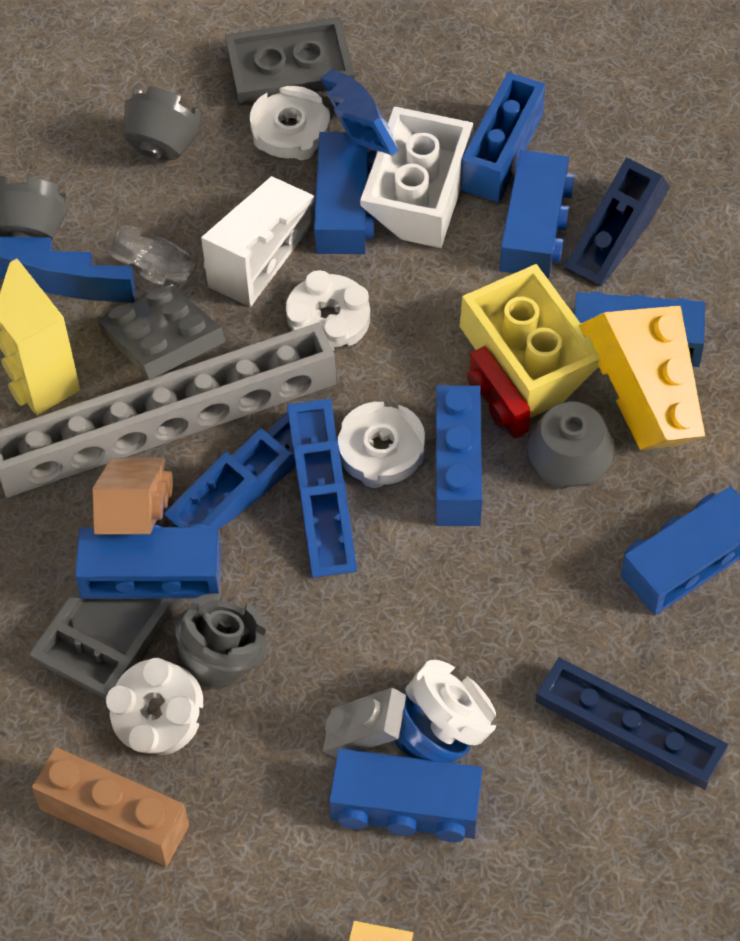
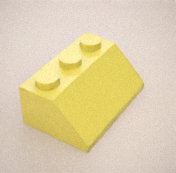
[0,259,80,416]
[460,264,601,418]

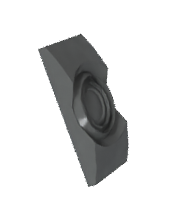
[29,586,185,699]

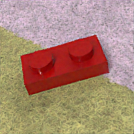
[467,346,531,439]

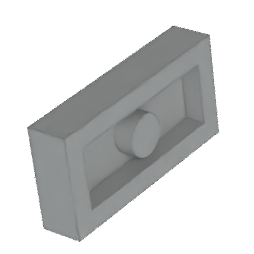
[323,688,406,758]

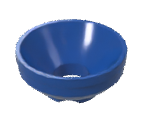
[395,690,470,763]

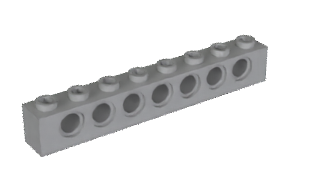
[0,322,336,498]

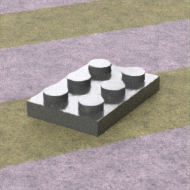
[225,17,355,104]
[97,284,226,380]

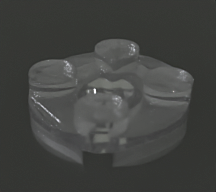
[109,225,195,285]

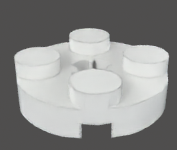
[250,86,330,160]
[286,270,370,351]
[338,402,425,488]
[106,658,203,755]
[405,660,496,745]

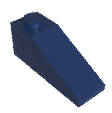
[565,157,670,287]

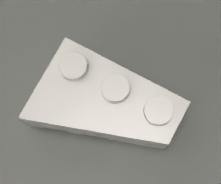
[201,176,315,307]

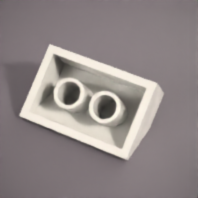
[360,107,473,248]

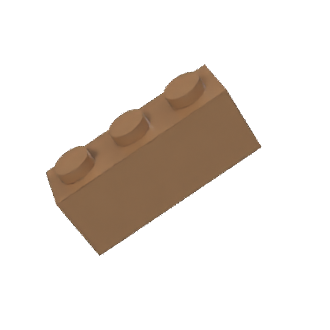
[93,458,173,534]
[31,747,189,867]

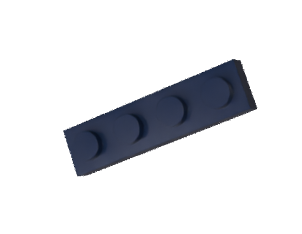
[536,657,729,790]

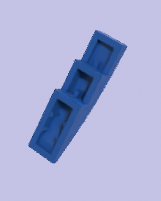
[320,69,399,156]
[0,237,136,303]
[287,399,357,578]
[164,411,295,529]

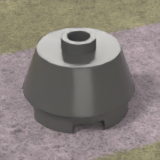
[124,86,203,160]
[0,176,68,240]
[527,402,615,489]
[175,593,267,688]

